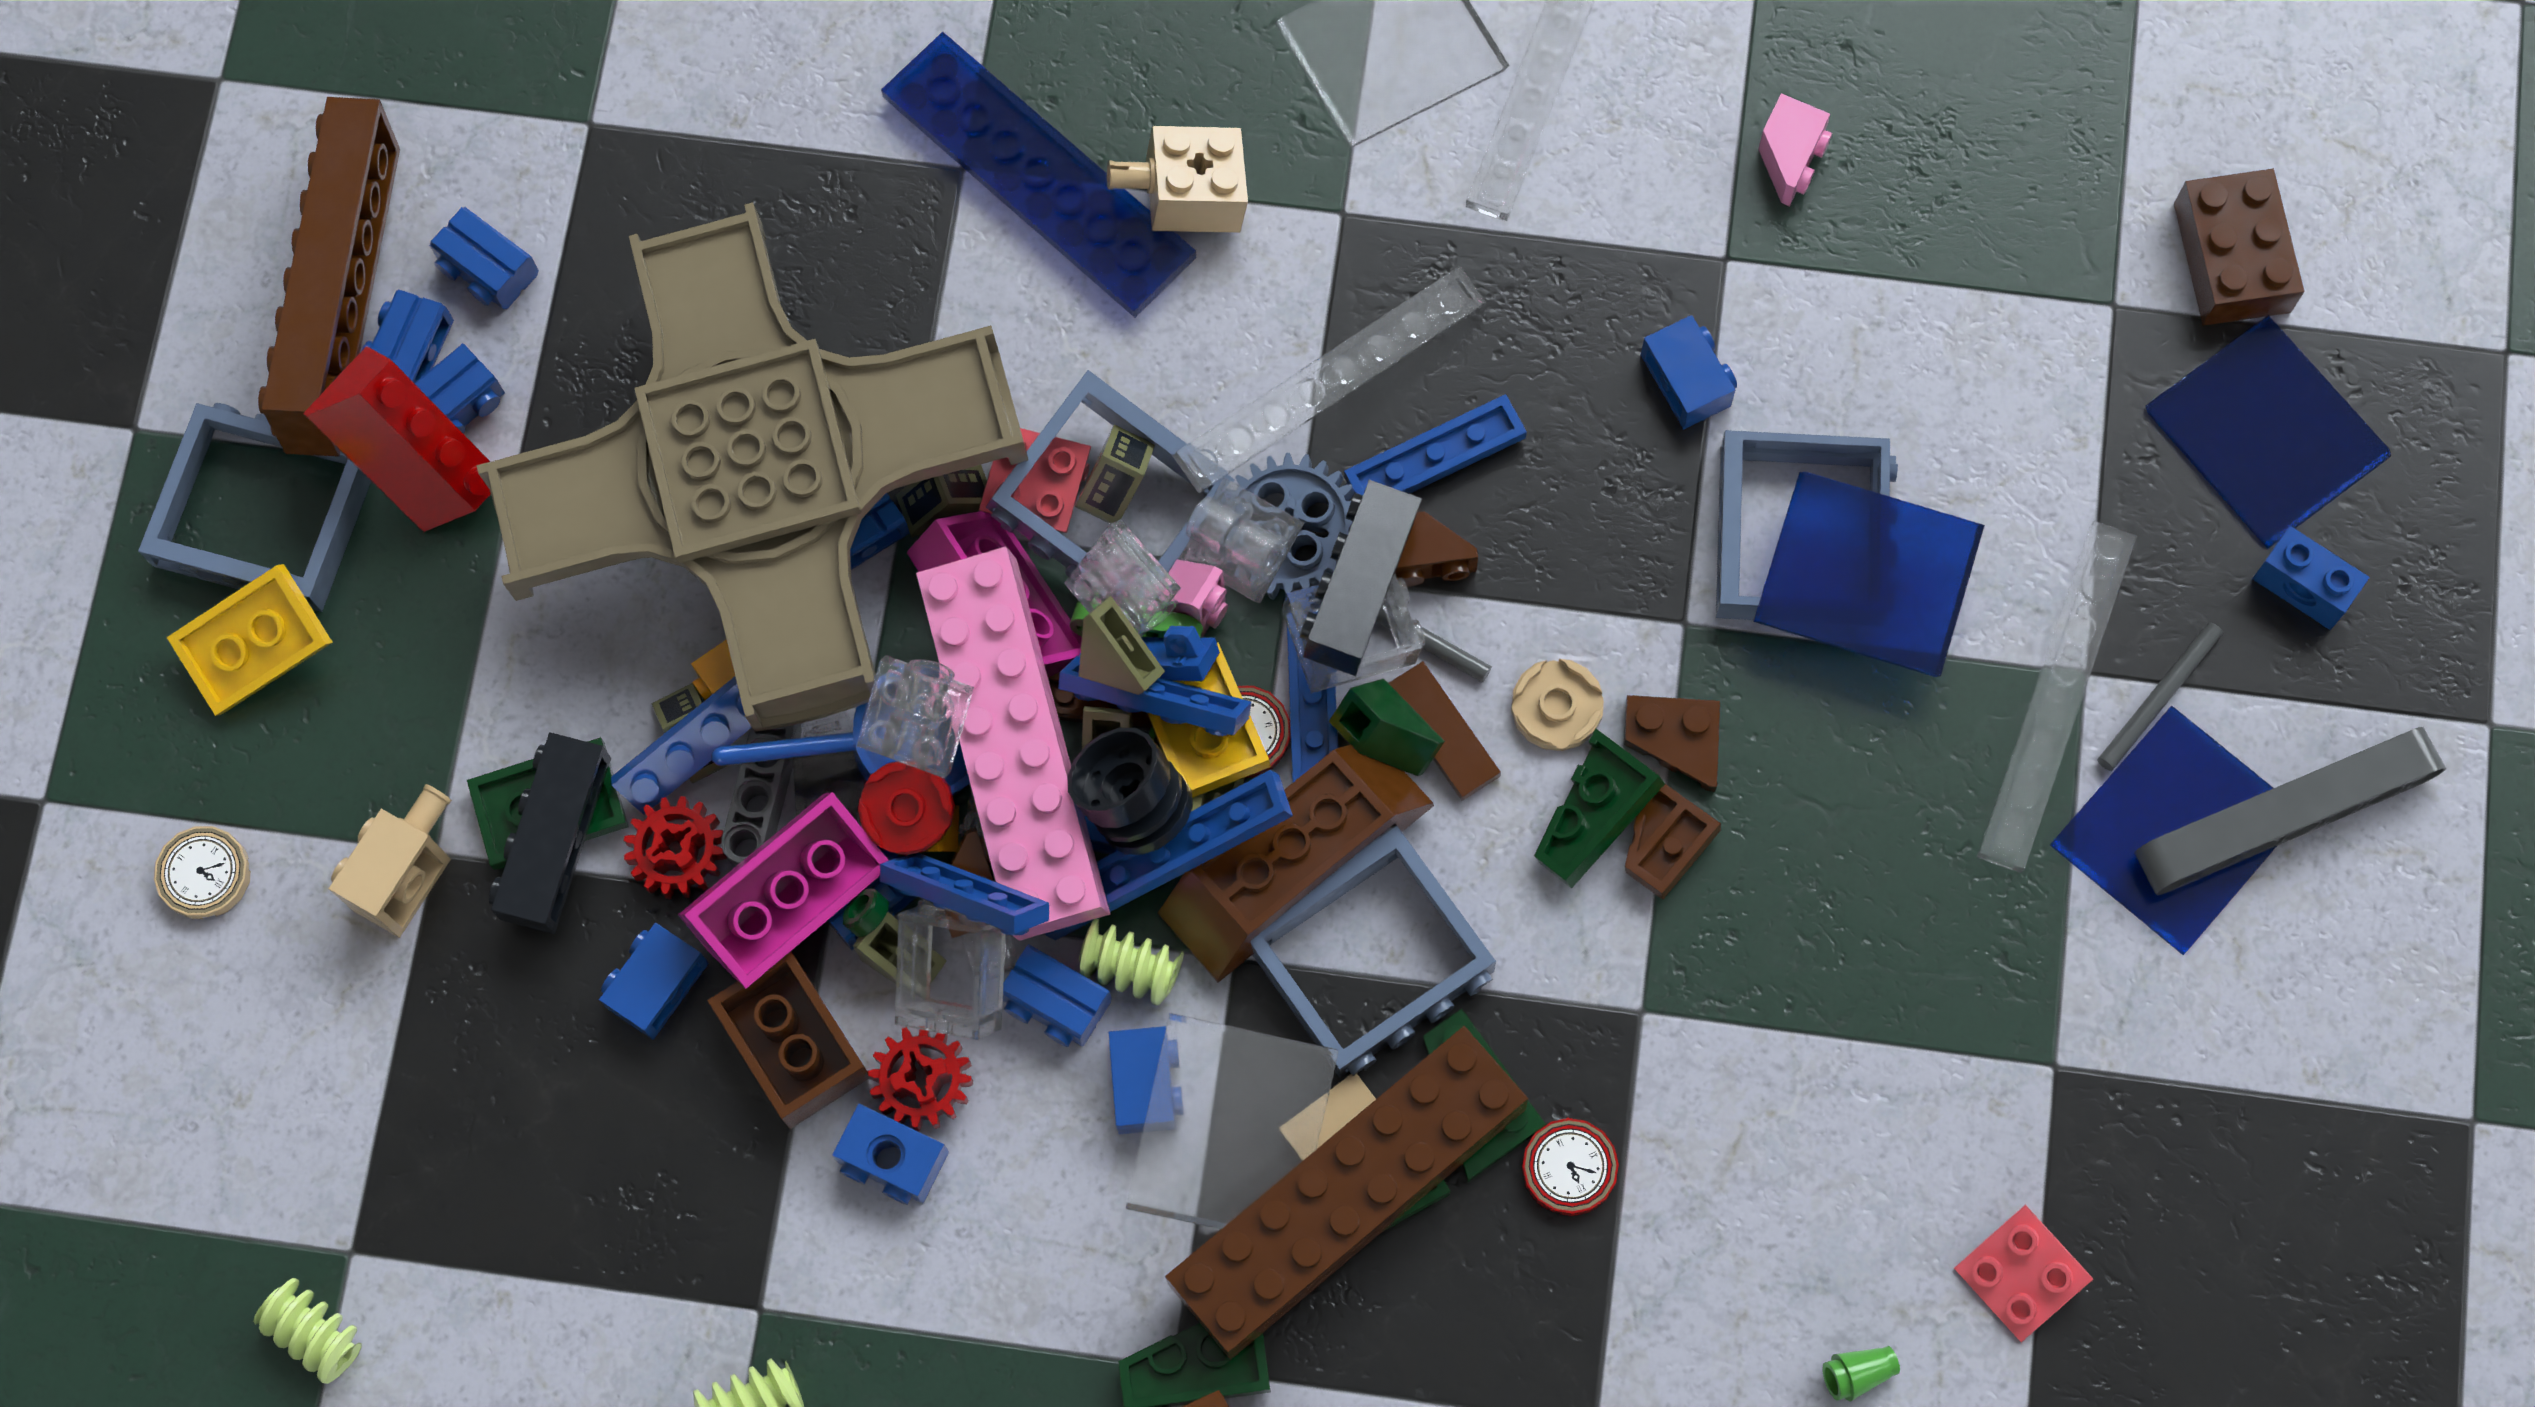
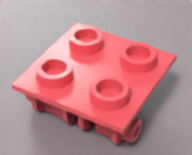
[979,428,1091,533]
[1954,1204,2093,1342]

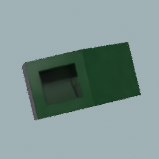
[1329,678,1445,776]

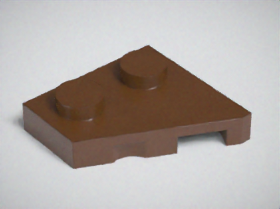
[1624,695,1720,792]
[1625,784,1721,900]

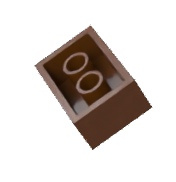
[2174,168,2305,326]
[707,951,869,1129]

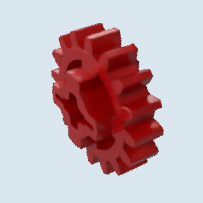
[623,796,727,899]
[868,1025,973,1131]

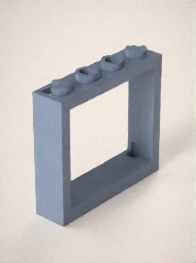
[986,370,1235,607]
[138,403,371,612]
[1716,430,1898,627]
[1250,826,1496,1078]

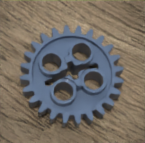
[1215,453,1355,601]

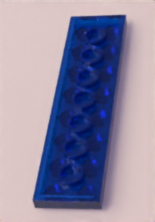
[881,32,1197,318]

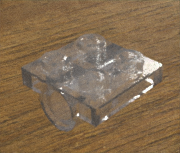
[1180,478,1305,603]
[1064,519,1181,637]
[857,655,974,778]

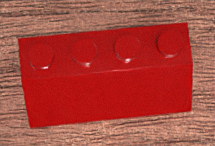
[303,346,491,532]

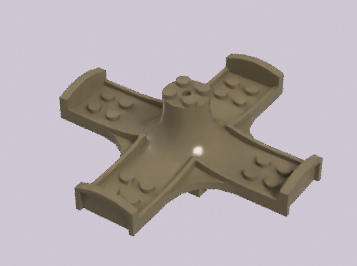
[477,203,1029,732]

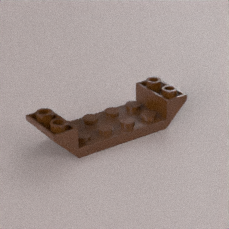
[1158,744,1434,983]

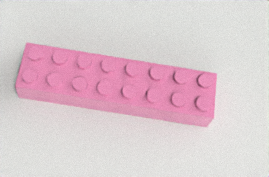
[916,546,1110,941]

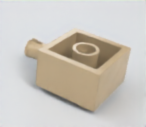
[1107,126,1248,233]
[328,784,452,938]

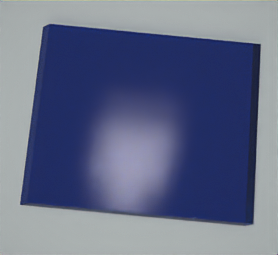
[2145,315,2391,549]
[1753,472,1985,677]
[2050,706,2277,955]

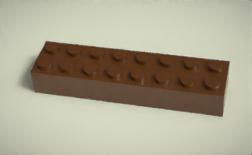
[258,97,400,457]
[1165,1026,1528,1360]

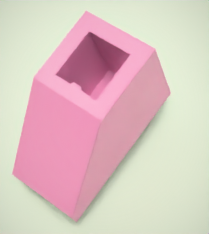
[1758,93,1832,207]
[1153,559,1228,638]

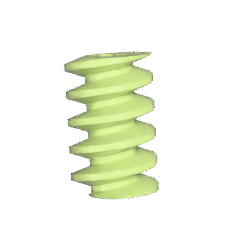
[1079,918,1184,1006]
[253,1278,362,1384]
[693,1358,804,1407]

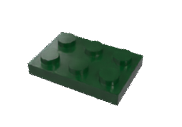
[467,737,629,870]

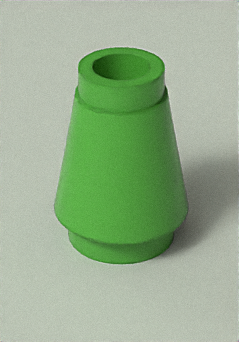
[1822,1346,1900,1402]

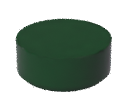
[843,888,889,937]

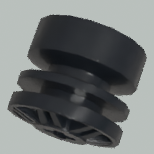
[1068,728,1193,855]

